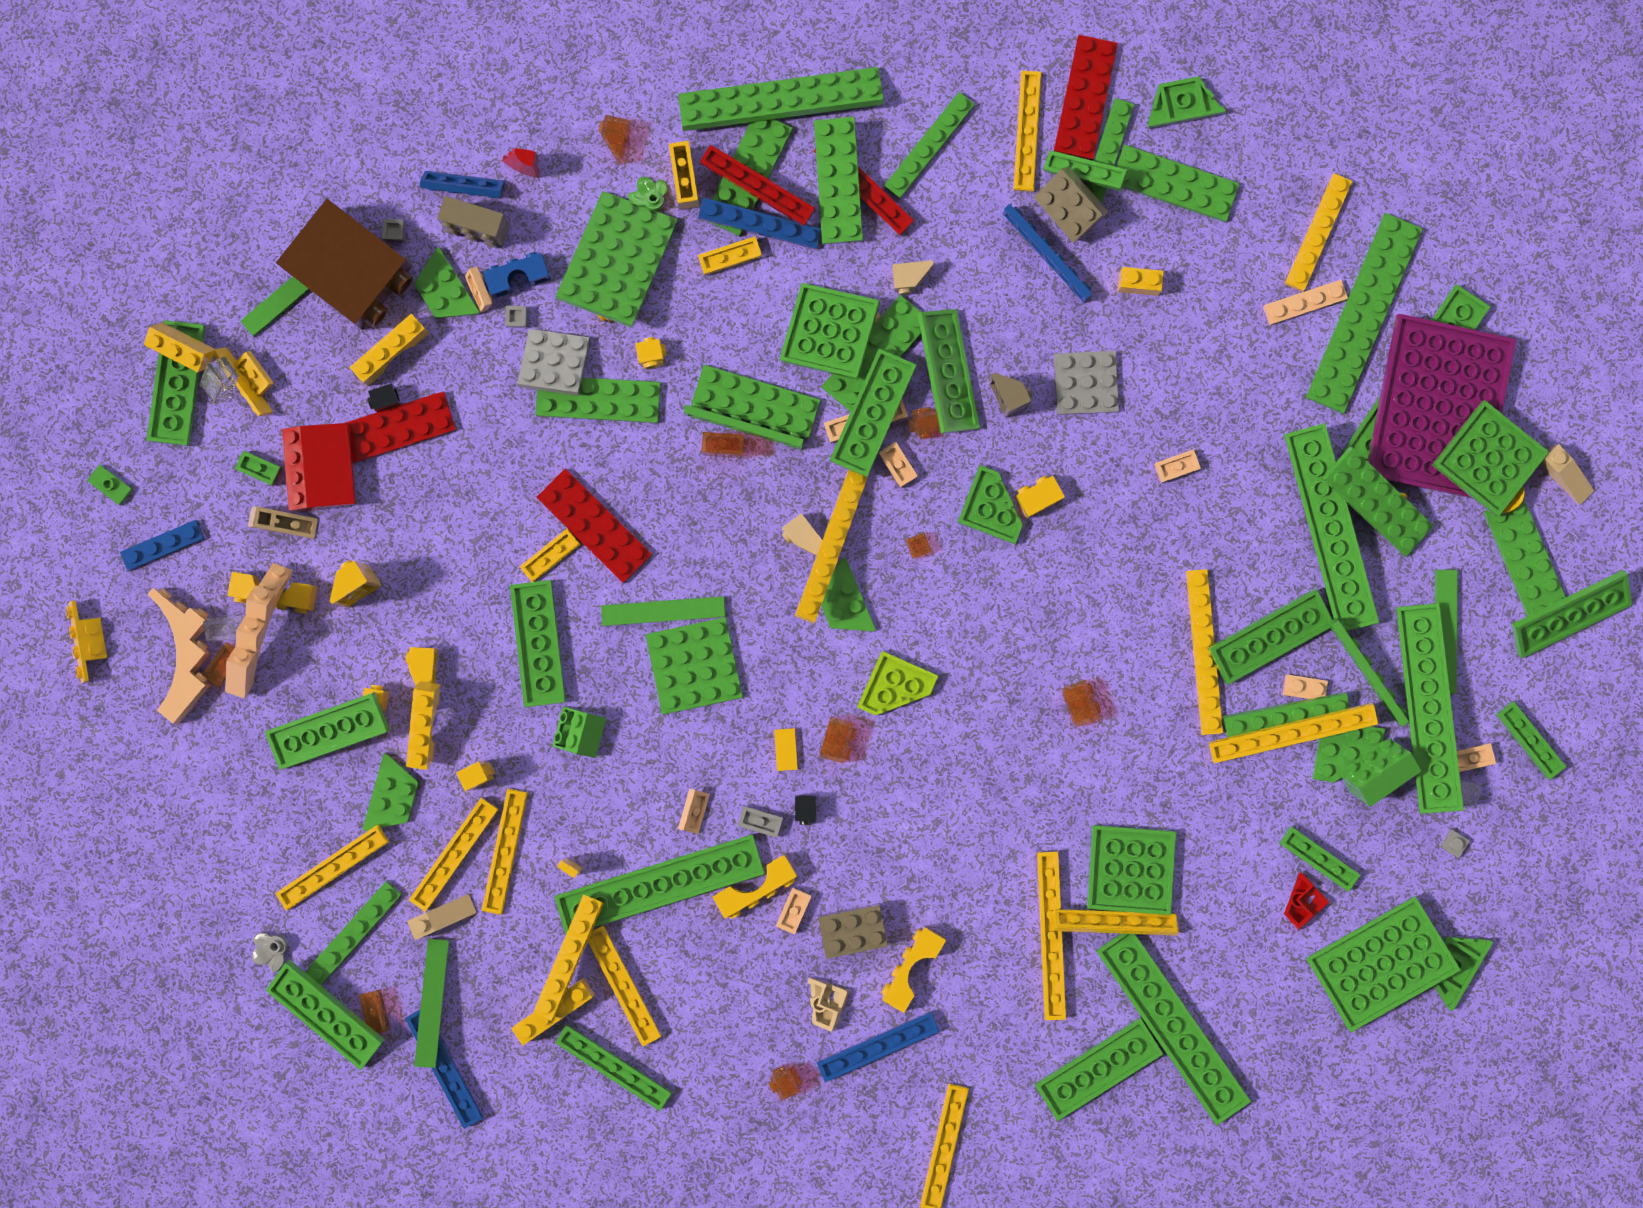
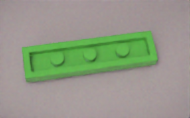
[1043,150,1128,191]
[1495,701,1566,780]
[1279,826,1360,892]

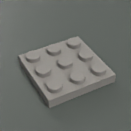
[517,329,590,396]
[1054,351,1119,415]

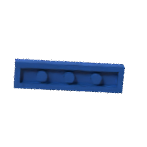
[420,171,505,198]
[120,520,205,571]

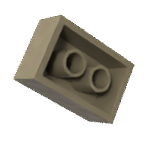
[1033,167,1109,243]
[437,196,510,248]
[818,903,888,959]

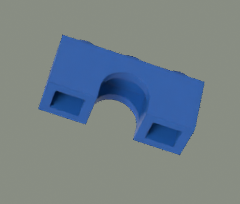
[483,252,551,299]

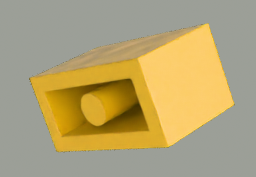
[1117,267,1163,296]
[1015,475,1065,518]
[456,761,495,791]

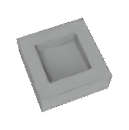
[382,219,405,242]
[505,306,527,328]
[1439,829,1470,858]

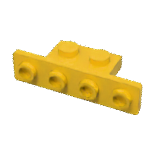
[214,348,274,417]
[66,600,107,684]

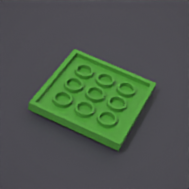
[779,283,880,380]
[1432,400,1549,517]
[645,617,743,715]
[1087,825,1176,915]

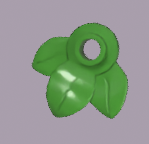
[628,177,668,211]

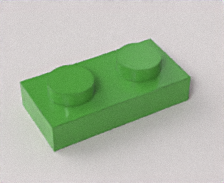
[235,451,282,486]

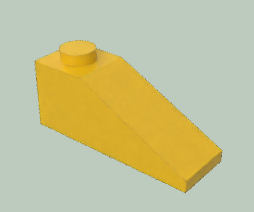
[406,647,438,686]

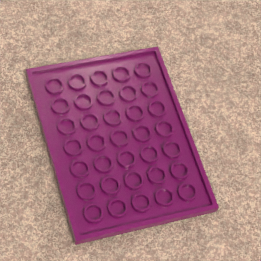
[1367,314,1516,499]

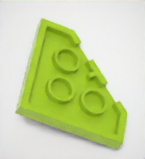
[857,651,938,716]

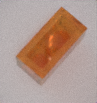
[701,432,745,459]
[1060,680,1101,727]
[819,717,857,764]

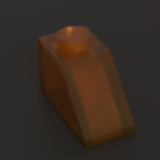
[599,115,631,164]

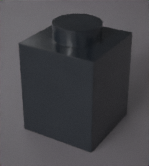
[367,383,401,412]
[795,795,816,825]

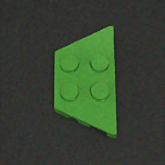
[1147,76,1225,129]
[414,247,480,319]
[821,557,876,632]
[362,753,419,831]
[1433,936,1493,1011]

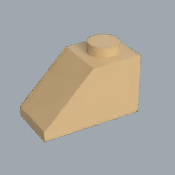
[892,260,933,295]

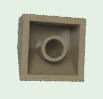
[988,373,1032,418]

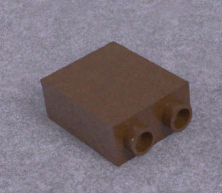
[276,198,413,330]

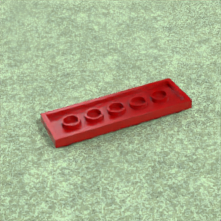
[1053,34,1118,161]
[345,391,456,464]
[537,469,652,583]

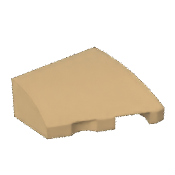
[808,977,850,1032]

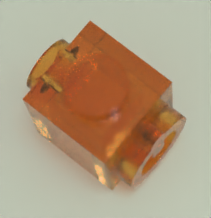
[908,407,940,440]
[768,1065,803,1101]

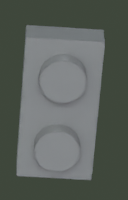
[737,806,783,838]

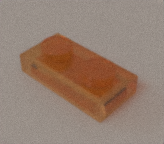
[202,642,235,687]
[359,989,391,1033]

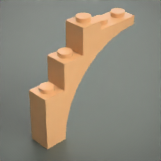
[225,563,292,699]
[148,588,211,724]

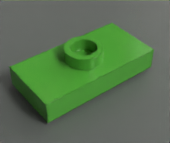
[87,464,133,506]

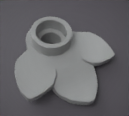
[252,933,288,972]

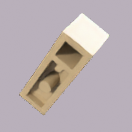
[1539,444,1594,505]
[248,506,318,539]
[782,513,839,565]
[407,894,477,940]

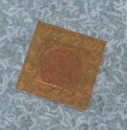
[905,532,932,559]

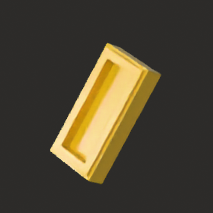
[774,728,798,771]
[557,857,584,878]

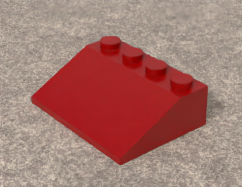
[282,423,356,512]

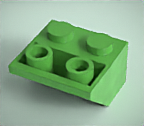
[552,707,606,758]

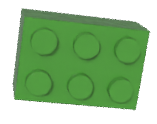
[1339,738,1421,807]

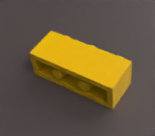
[669,141,700,210]
[144,322,216,372]

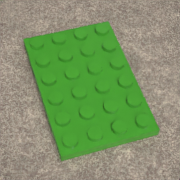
[555,191,678,328]
[1305,896,1461,1033]

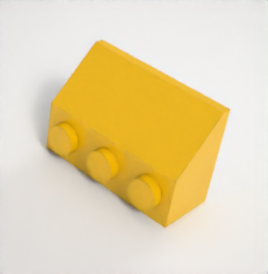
[330,560,382,608]

